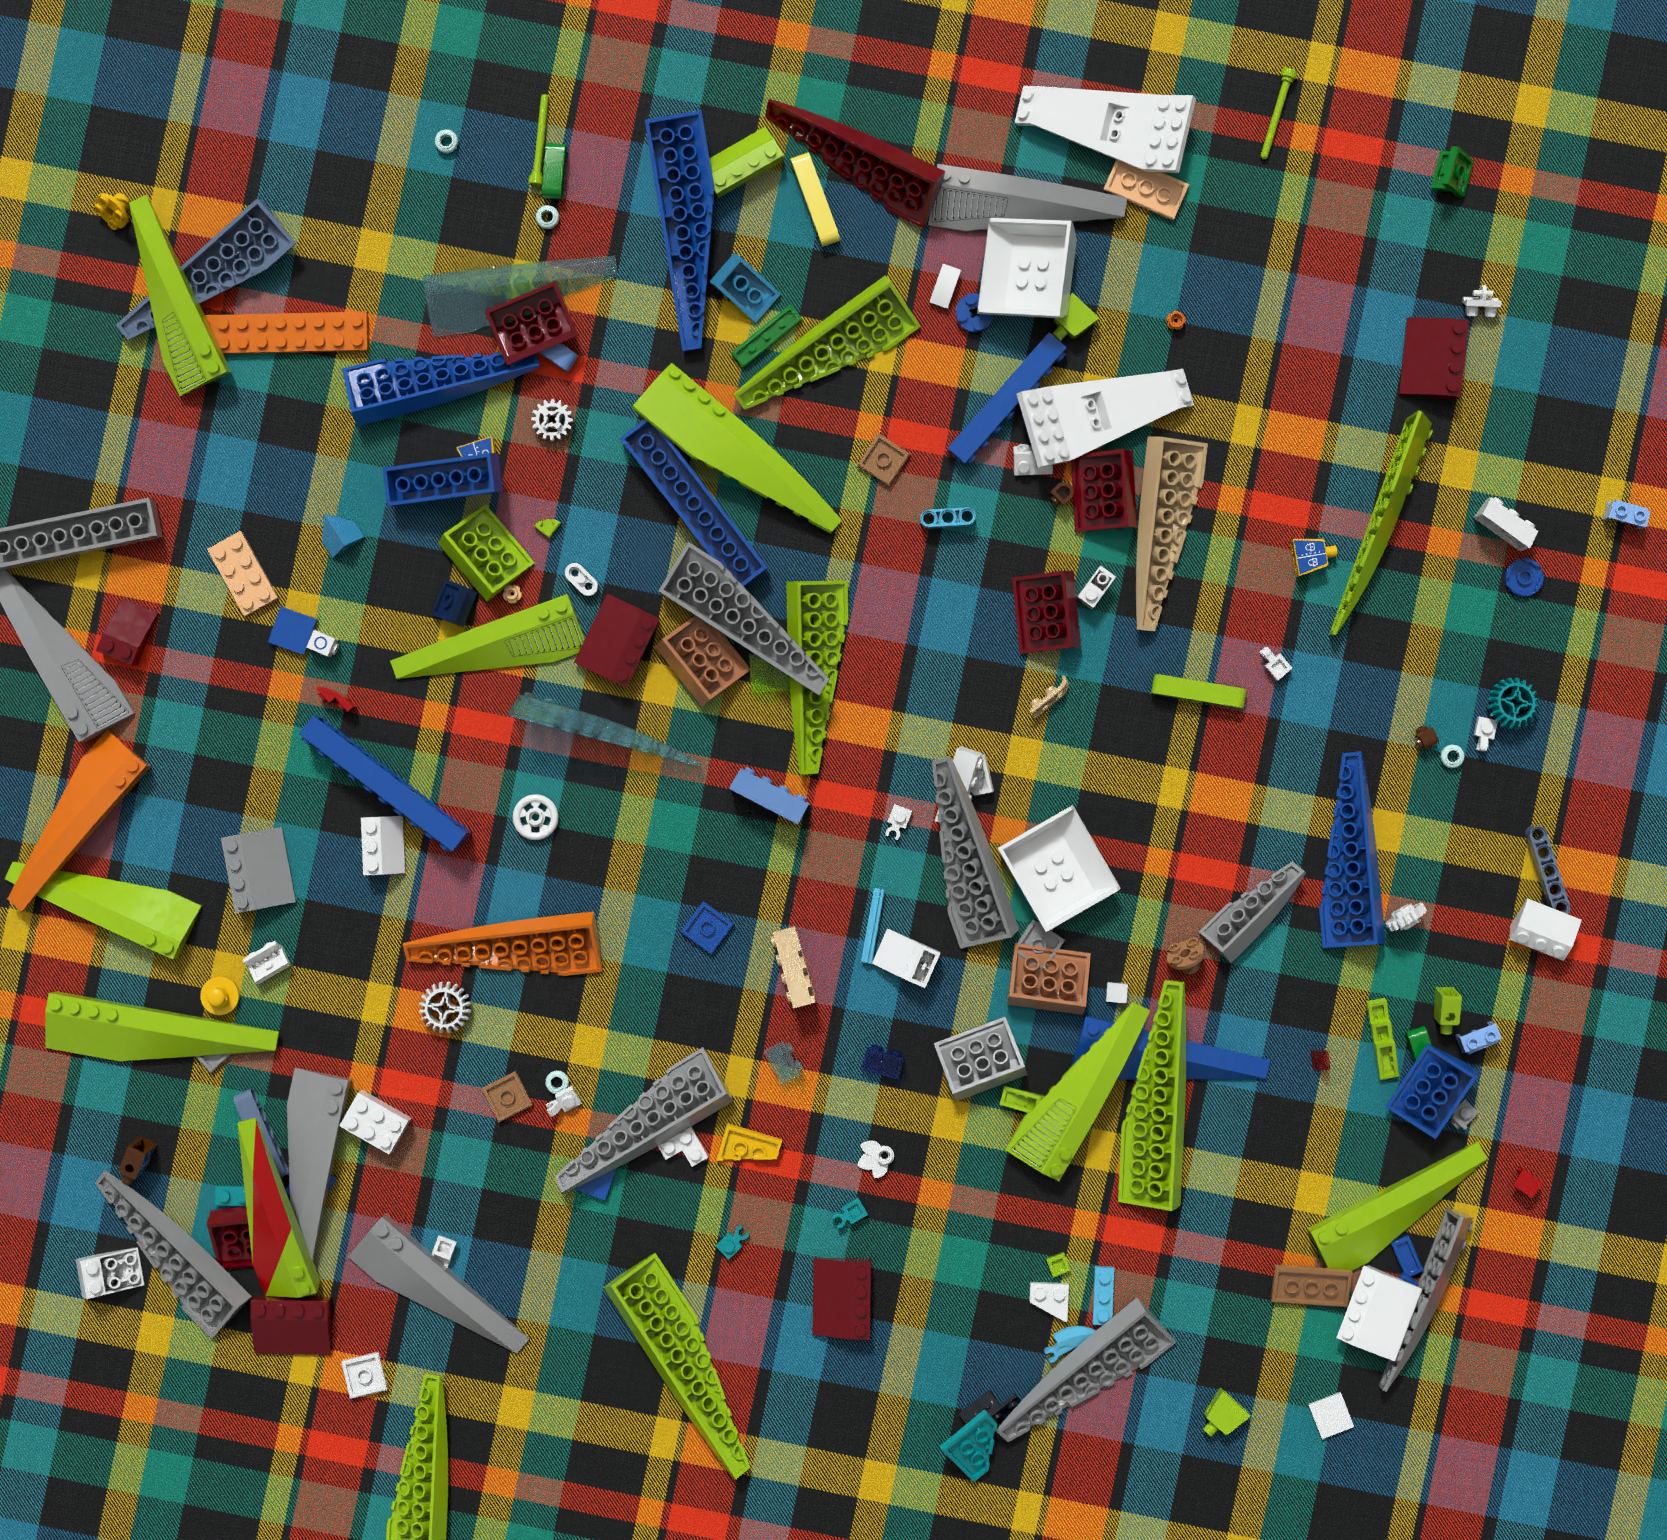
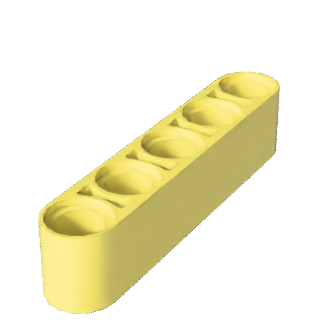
[790,152,840,247]

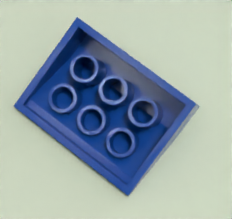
[1386,1044,1479,1139]

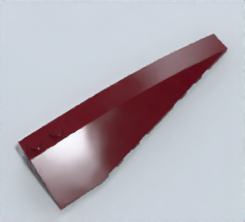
[765,99,945,228]

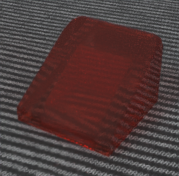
[1311,1049,1331,1070]

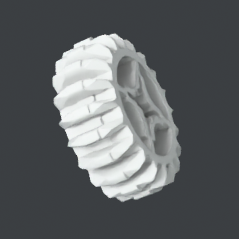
[419,981,471,1033]

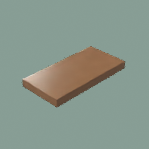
[1270,1265,1352,1307]

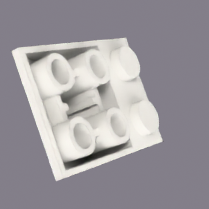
[872,928,940,988]
[76,1247,144,1299]

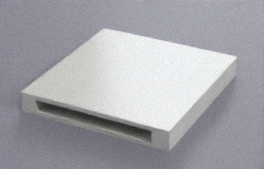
[1308,1392,1354,1439]

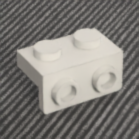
[1013,444,1053,475]
[242,941,291,984]

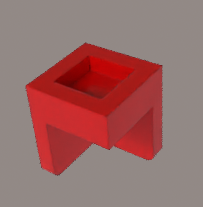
[1513,1167,1543,1198]

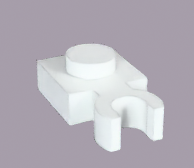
[886,804,912,840]

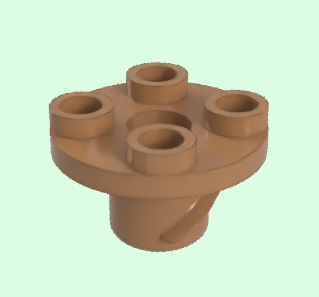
[1167,938,1205,974]

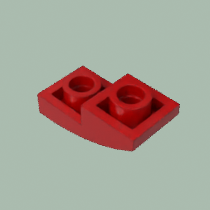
[316,686,357,712]

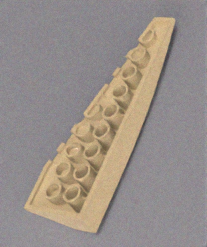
[1136,437,1208,631]

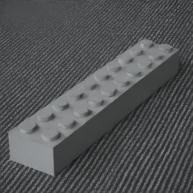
[0,498,163,571]

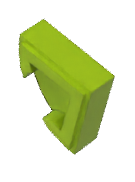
[534,519,561,538]

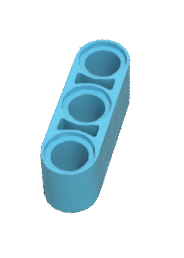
[920,507,976,529]

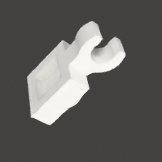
[1260,647,1292,681]
[1473,716,1498,752]
[546,1086,582,1116]

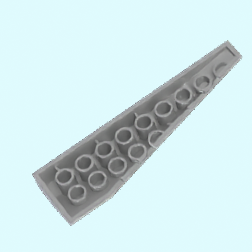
[555,1047,734,1194]

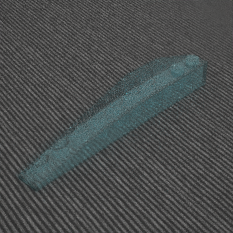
[423,256,618,337]
[508,692,701,766]

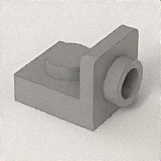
[1449,1098,1479,1130]

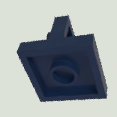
[431,579,478,627]

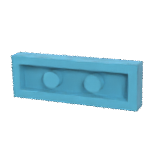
[1092,1266,1114,1325]

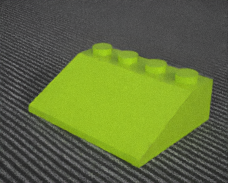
[438,504,535,601]

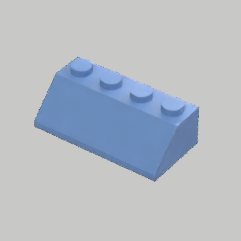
[729,767,809,824]

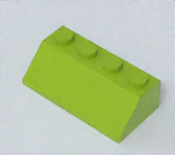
[710,127,784,198]

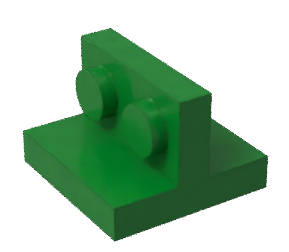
[1430,146,1474,197]

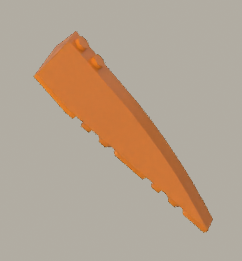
[7,729,151,912]
[403,911,603,976]

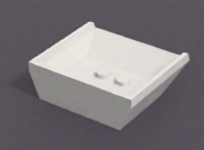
[977,218,1077,318]
[998,805,1121,932]

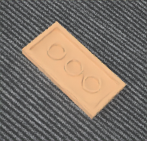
[1103,160,1189,221]

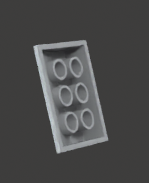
[221,827,296,913]
[934,1017,1028,1102]

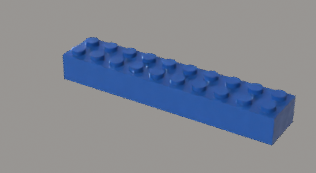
[620,419,768,588]
[299,715,472,852]

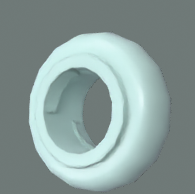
[435,129,458,153]
[536,205,559,229]
[1440,744,1465,768]
[545,1070,569,1094]

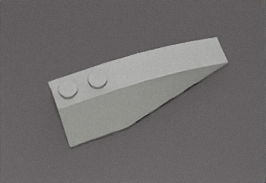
[1199,861,1306,963]

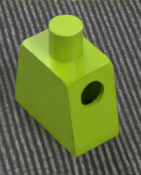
[1052,293,1099,341]
[1434,987,1462,1034]
[1203,1387,1250,1437]

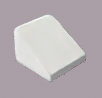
[1106,982,1128,1003]

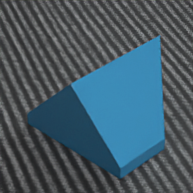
[322,514,365,558]

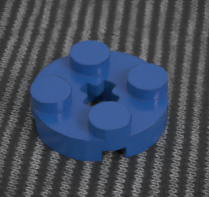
[955,293,994,333]

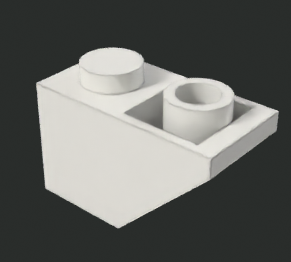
[1076,565,1116,609]

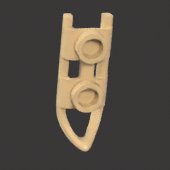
[1030,675,1068,718]

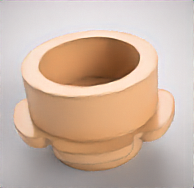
[503,585,522,603]

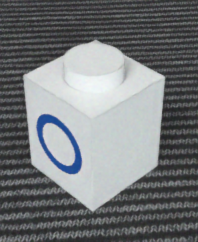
[307,630,339,657]

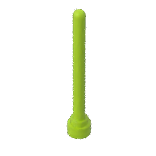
[1260,67,1298,160]
[528,94,548,187]

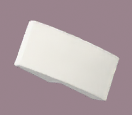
[930,263,961,309]
[432,1235,457,1268]

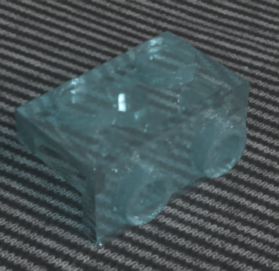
[764,1040,803,1085]

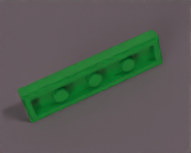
[731,305,802,368]

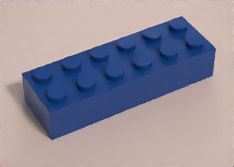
[382,453,503,506]

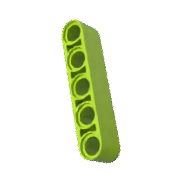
[1151,674,1247,709]

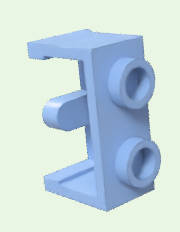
[1602,500,1650,530]
[1455,1021,1502,1054]

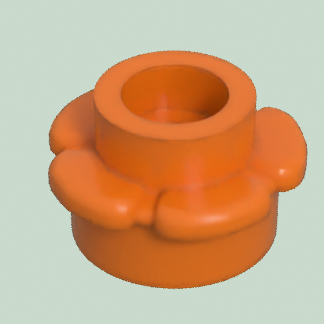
[1167,311,1186,330]

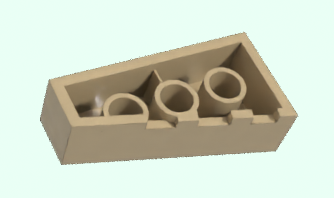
[770,926,816,1009]

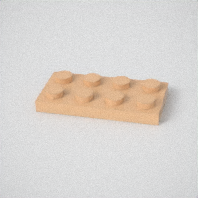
[207,531,279,617]

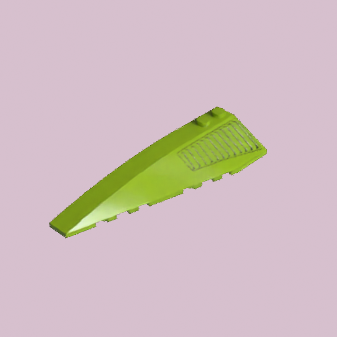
[129,195,232,396]
[390,594,585,679]
[1005,1002,1150,1181]

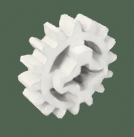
[531,399,574,441]
[1385,902,1427,932]

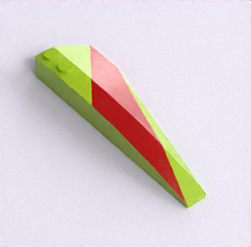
[237,1117,321,1298]

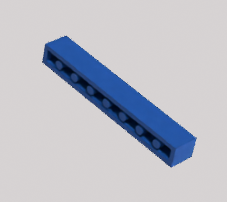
[947,332,1066,465]

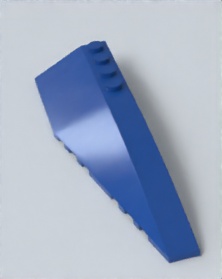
[645,110,714,351]

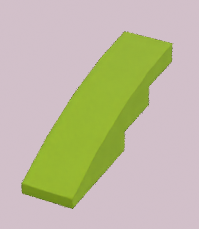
[1366,998,1399,1080]
[1000,1086,1045,1113]

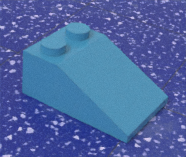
[709,253,781,323]

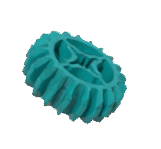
[1487,678,1540,730]

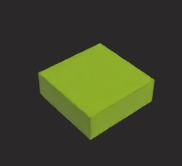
[1046,1252,1071,1278]

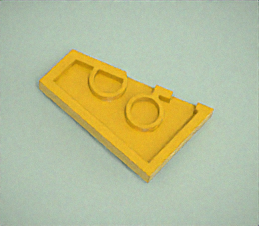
[717,1123,783,1161]

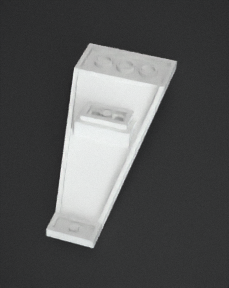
[1015,86,1196,173]
[1017,369,1194,468]

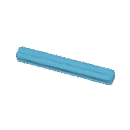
[861,888,885,964]

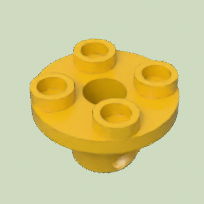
[93,193,130,230]
[200,976,240,1015]

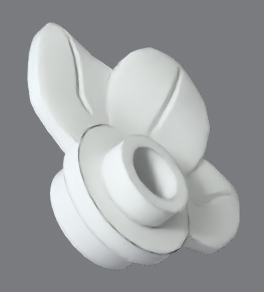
[858,1141,894,1178]

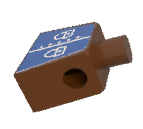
[118,1136,158,1185]

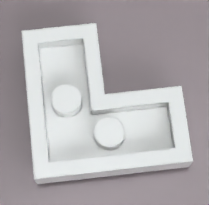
[658,1126,709,1167]

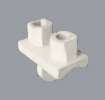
[1462,285,1502,317]

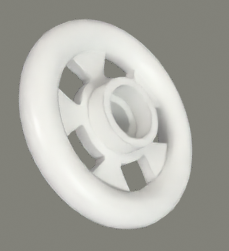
[513,794,558,840]

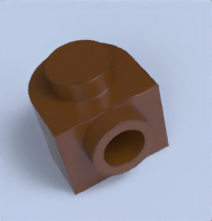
[1050,482,1074,507]
[1415,725,1439,751]

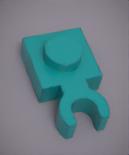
[832,1197,868,1228]
[715,1225,750,1260]

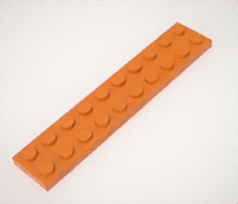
[205,312,369,354]

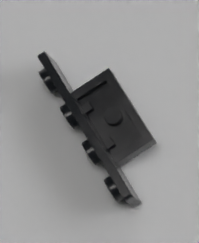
[959,1390,1021,1424]

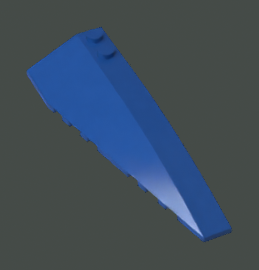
[342,352,540,426]
[1319,751,1386,948]
[1071,1015,1271,1080]

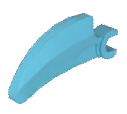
[1044,1326,1097,1363]

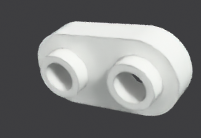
[565,563,598,596]

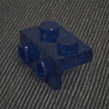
[861,1044,905,1080]

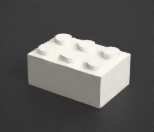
[339,1090,412,1154]

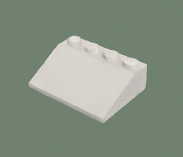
[1336,1266,1423,1361]

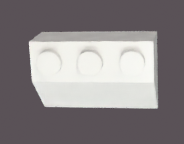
[1473,497,1538,551]
[361,816,406,875]
[1509,898,1581,961]

